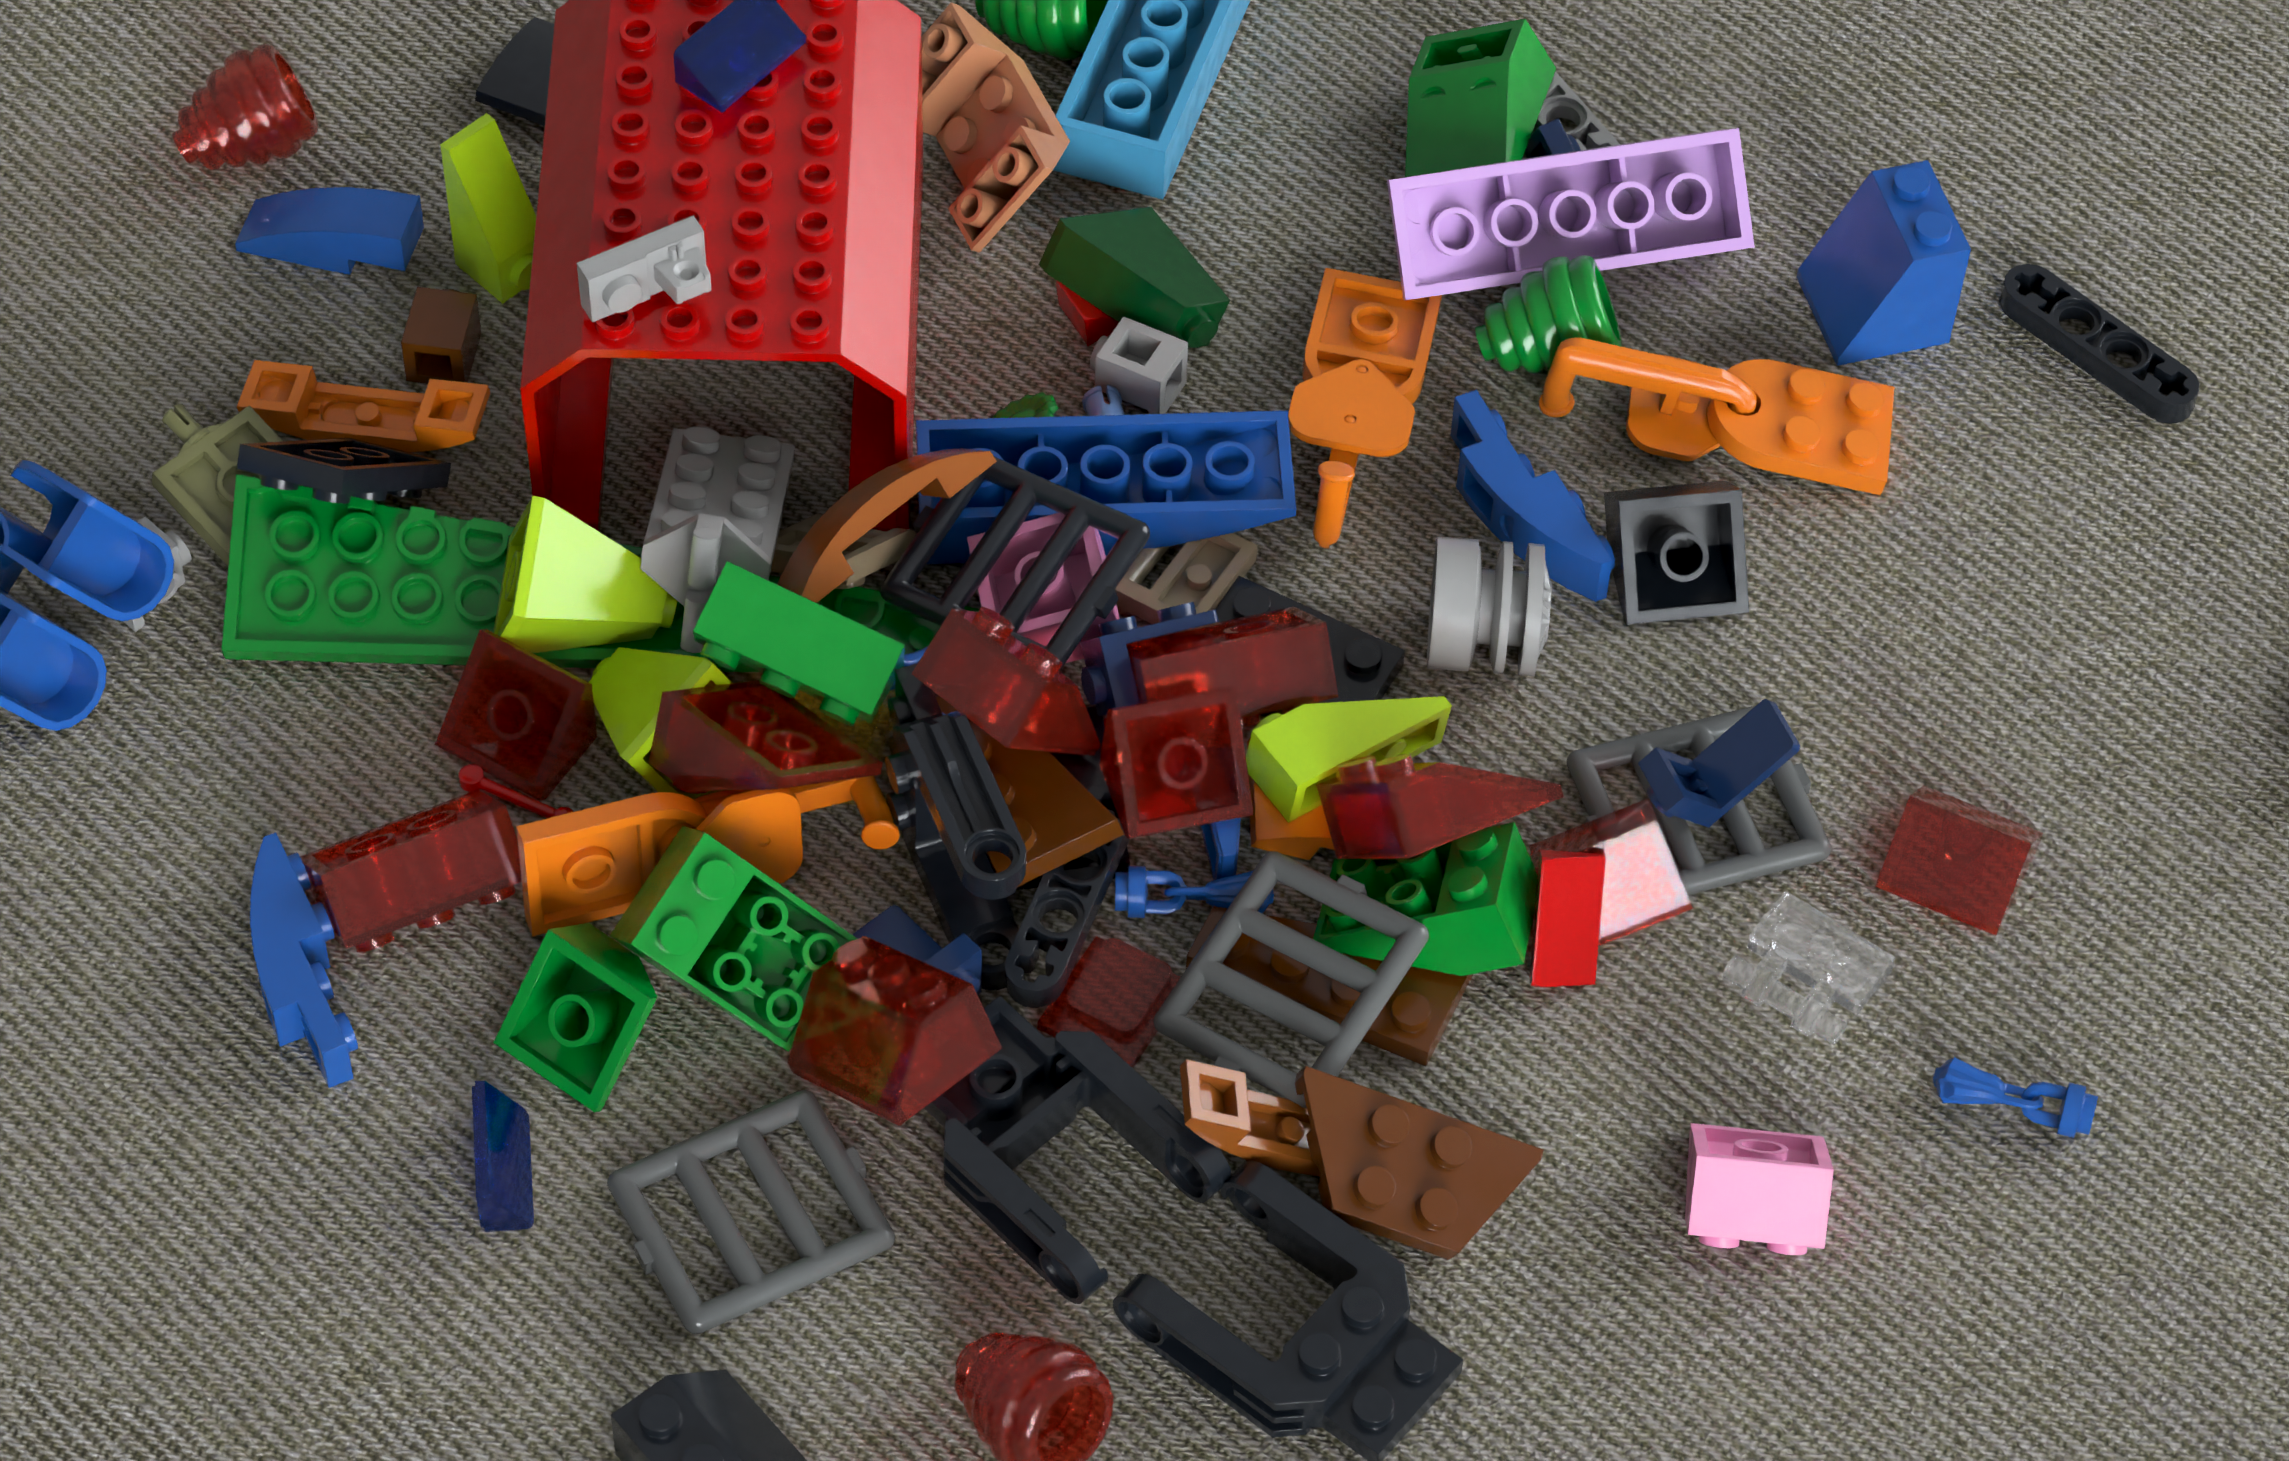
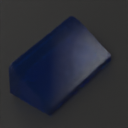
[674,0,806,112]
[472,1080,534,1232]

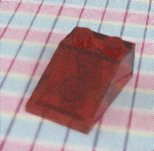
[912,607,1101,756]
[649,680,883,794]
[1316,754,1564,859]

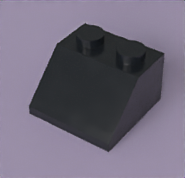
[1604,481,1749,625]
[611,1369,807,1461]

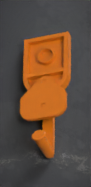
[1288,268,1442,549]
[1539,337,1895,495]
[516,760,900,937]

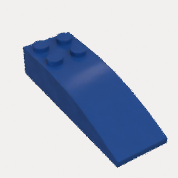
[916,410,1296,564]

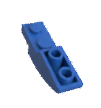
[1450,389,1615,602]
[250,833,358,1088]

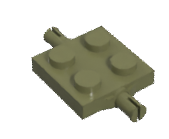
[152,404,311,566]

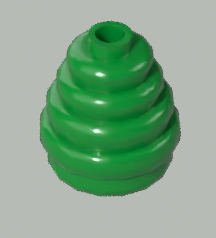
[975,0,1108,61]
[1475,255,1622,373]

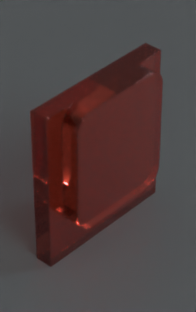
[1037,936,1181,1068]

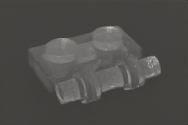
[1722,891,1896,1045]

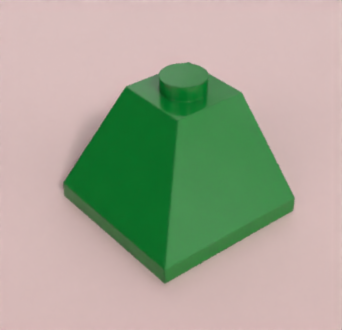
[493,923,657,1113]

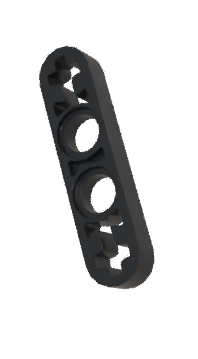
[2000,264,2200,424]
[1005,784,1134,1008]

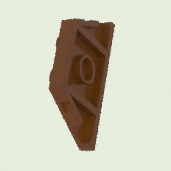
[1295,1066,1544,1260]

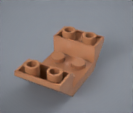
[921,2,1070,253]

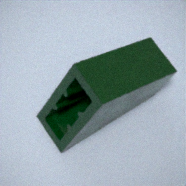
[1038,207,1230,349]

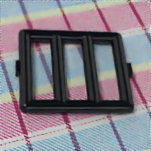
[880,456,1150,675]

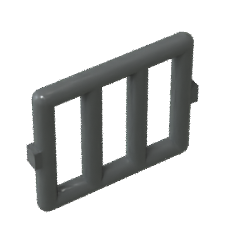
[1567,705,1831,908]
[1153,851,1429,1108]
[607,1090,895,1334]

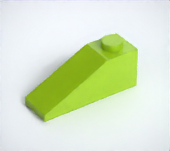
[440,113,536,304]
[1244,696,1452,823]

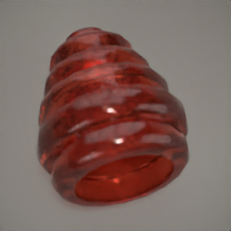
[172,44,319,171]
[954,1332,1114,1461]

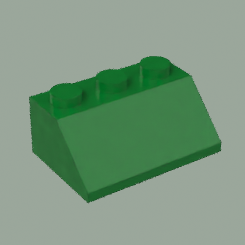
[693,561,905,726]

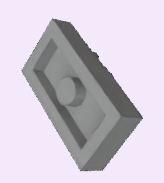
[577,215,711,323]

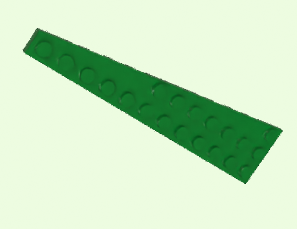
[221,474,985,678]

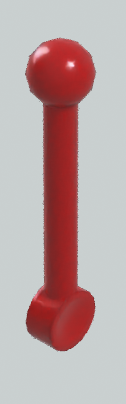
[458,764,574,818]

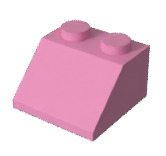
[1685,1123,1834,1255]

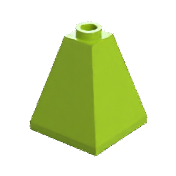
[490,495,677,657]
[585,647,777,799]

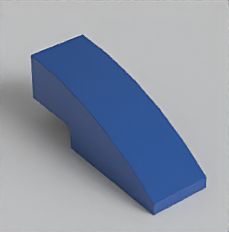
[235,187,424,275]

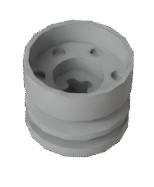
[1427,536,1552,676]

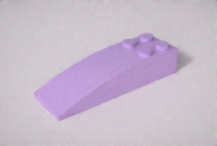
[1387,128,1755,300]

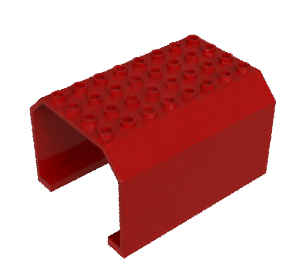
[520,0,923,532]

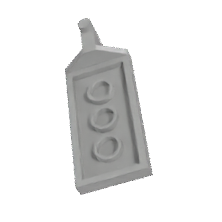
[640,427,795,653]

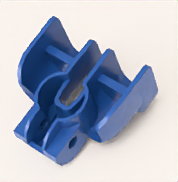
[0,460,174,731]

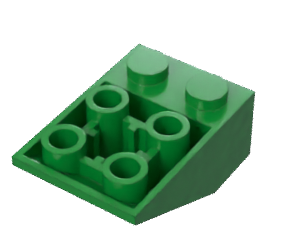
[1405,19,1556,177]
[1313,822,1538,976]
[609,826,861,1052]

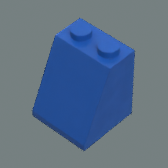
[1796,160,1971,366]

